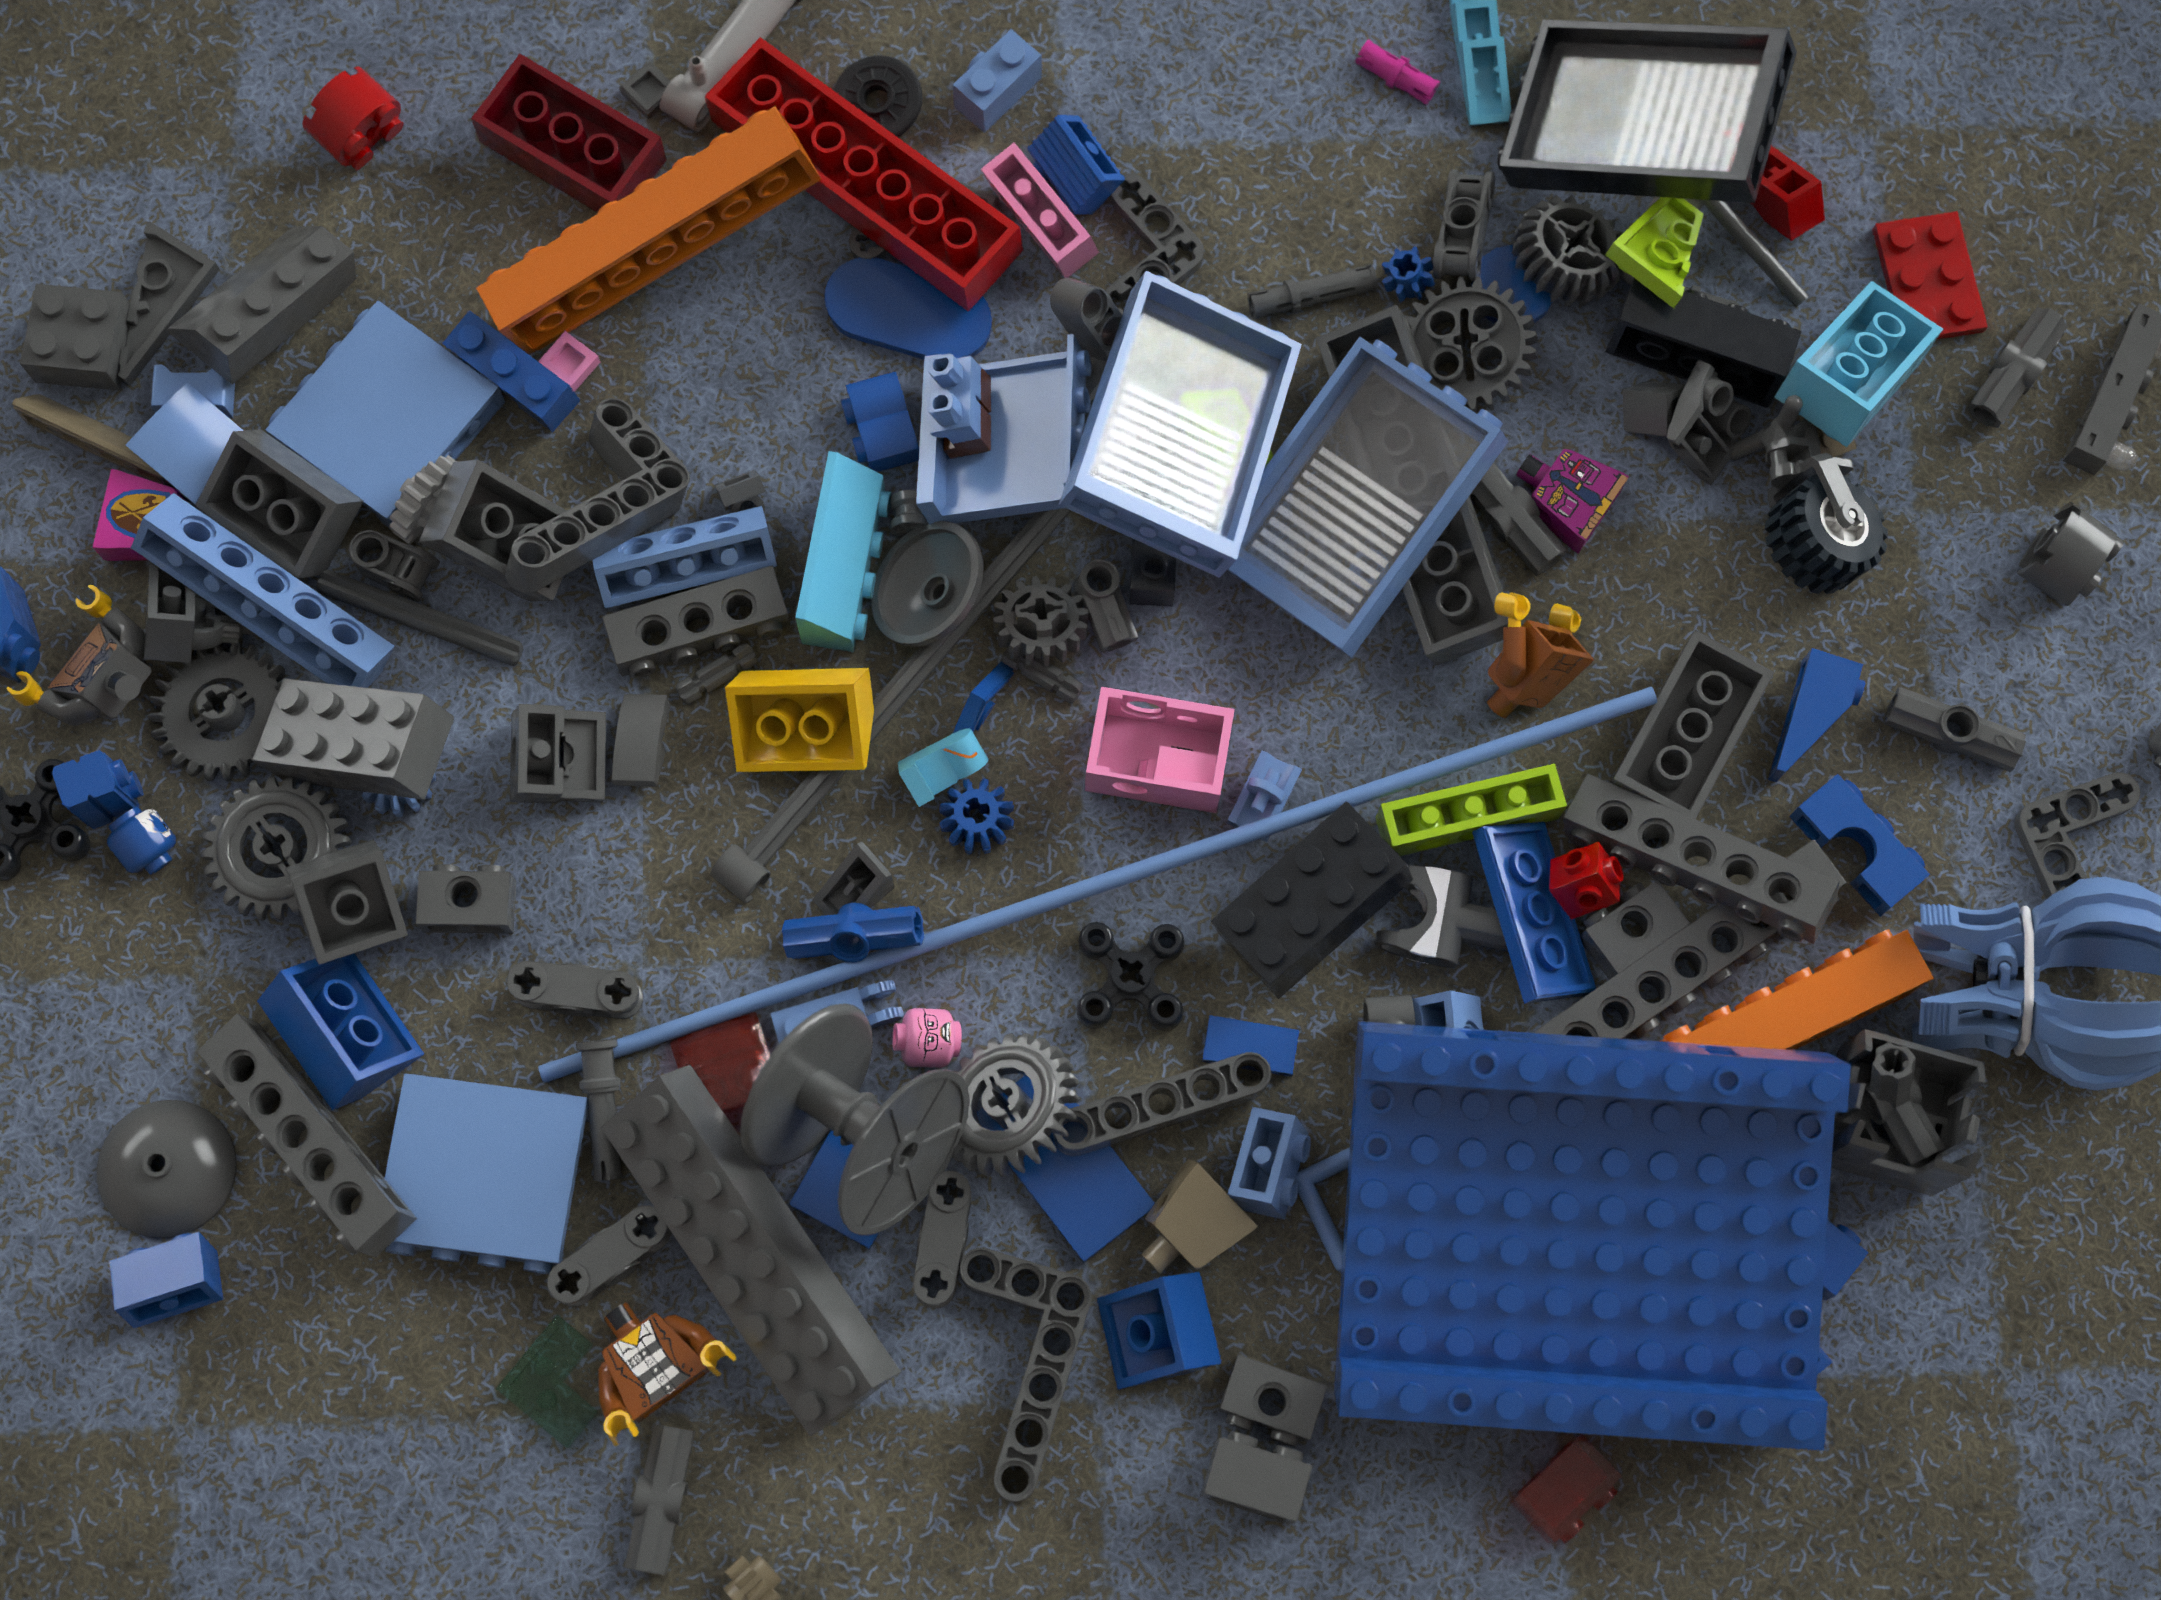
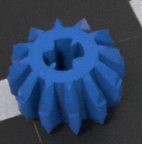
[939,778,1014,854]

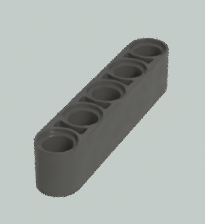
[1053,1052,1271,1156]

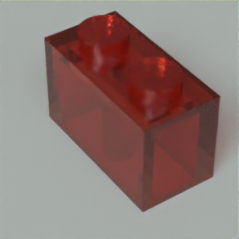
[1509,1434,1622,1544]

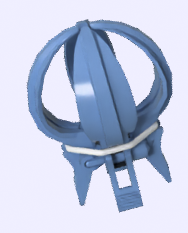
[1912,877,2161,1091]

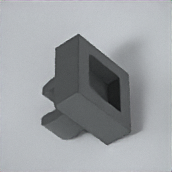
[714,469,766,513]

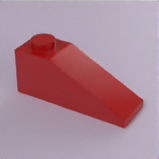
[1724,123,1825,241]

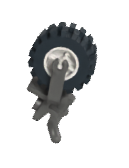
[1730,395,1888,594]

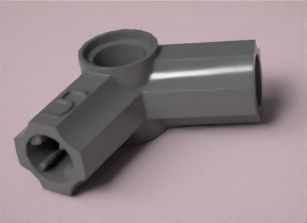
[1862,1042,1945,1167]

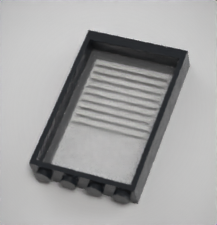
[1498,20,1797,203]

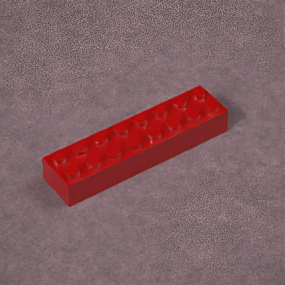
[704,37,1023,312]

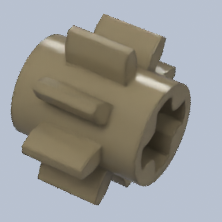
[723,1554,783,1600]

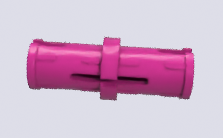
[1355,40,1440,105]

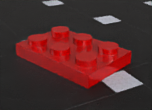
[1872,211,1988,340]

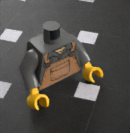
[7,585,152,726]

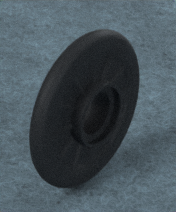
[833,55,922,137]

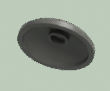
[871,521,984,647]
[97,1100,237,1238]

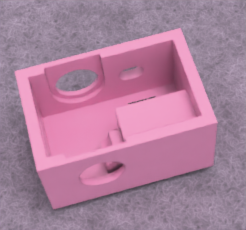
[1085,687,1235,813]

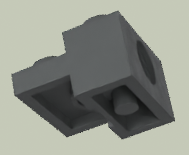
[510,704,606,804]

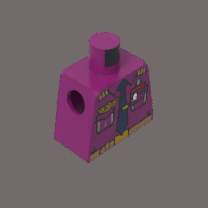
[1516,449,1629,554]

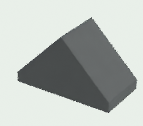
[812,841,894,915]

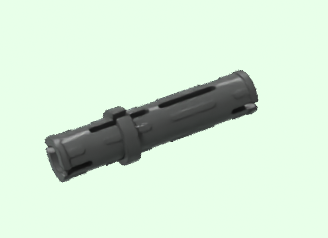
[1247,264,1378,319]

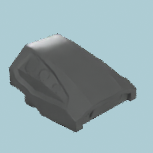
[1667,360,1751,485]

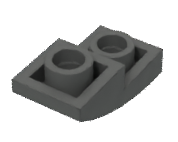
[612,694,671,787]

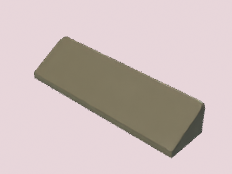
[12,394,176,489]

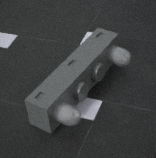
[2063,303,2161,475]

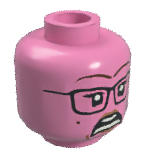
[892,1008,962,1068]

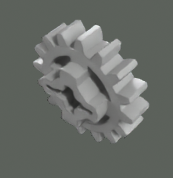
[389,455,457,545]

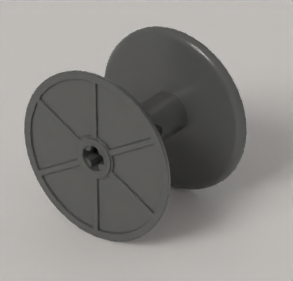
[740,1004,969,1235]

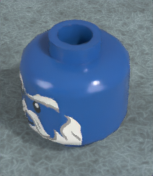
[107,806,176,875]

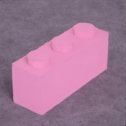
[981,142,1099,278]

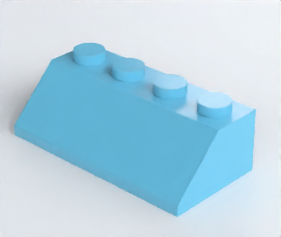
[795,451,891,652]

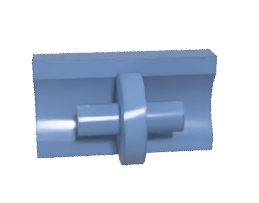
[1227,750,1302,842]

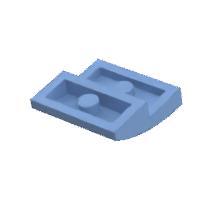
[125,383,243,505]

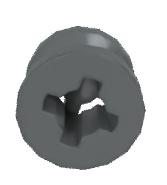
[890,490,928,538]

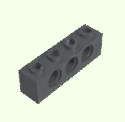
[602,565,791,678]

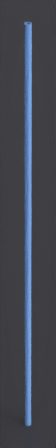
[538,687,1657,1083]

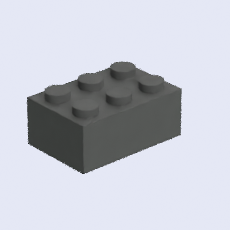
[195,429,363,579]
[419,459,567,602]

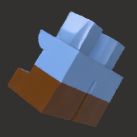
[928,353,991,459]

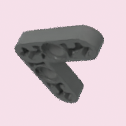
[1105,173,1204,314]
[2014,772,2141,899]

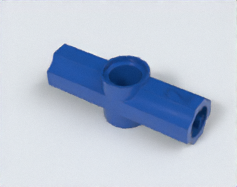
[782,902,924,963]

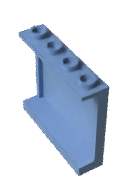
[265,300,505,528]
[916,334,1092,524]
[385,1073,589,1274]

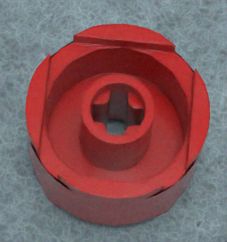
[302,66,404,171]

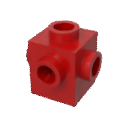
[1549,841,1624,920]

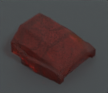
[670,1012,771,1114]

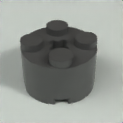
[2017,502,2124,606]

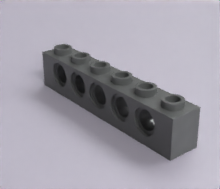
[1563,773,1839,944]
[197,1013,417,1257]

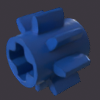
[1382,246,1435,302]

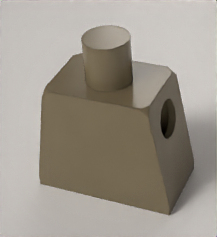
[1141,1159,1258,1274]

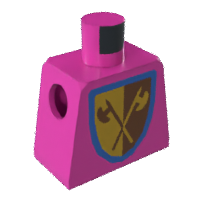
[93,469,187,561]

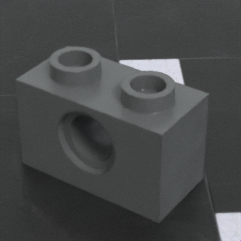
[416,864,517,934]
[1580,880,1691,980]
[1218,1354,1328,1447]

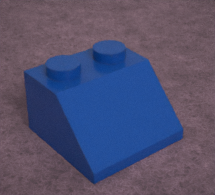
[0,566,41,683]
[1097,1272,1222,1390]

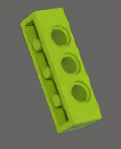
[1375,764,1567,856]

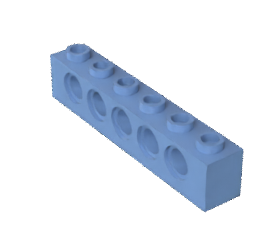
[131,493,395,688]

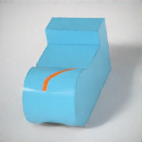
[898,728,989,807]

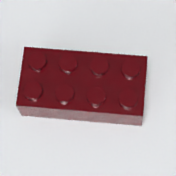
[471,54,667,213]

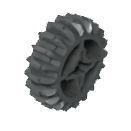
[1512,195,1623,307]

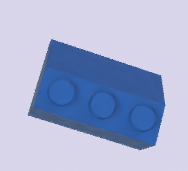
[257,953,424,1110]

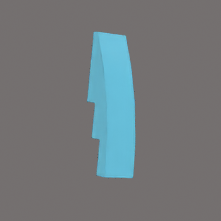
[1449,0,1511,126]

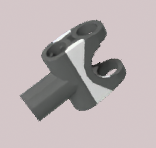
[1374,865,1508,968]

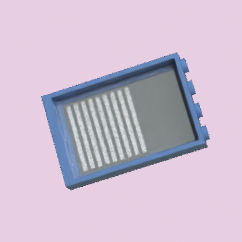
[1059,271,1302,578]
[1227,337,1509,658]

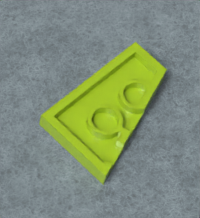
[1605,197,1704,308]

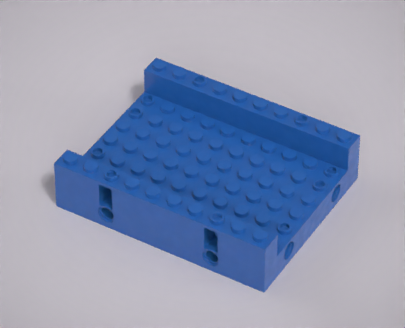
[1334,1021,1851,1451]

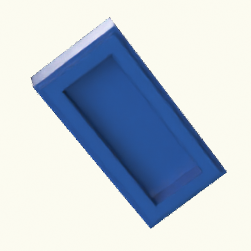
[1202,1015,1299,1077]

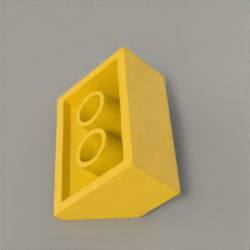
[725,668,874,772]

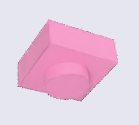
[538,331,601,392]

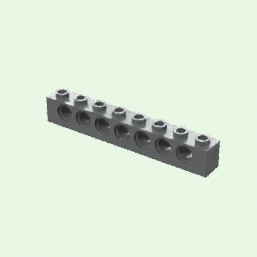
[1533,839,1847,1039]

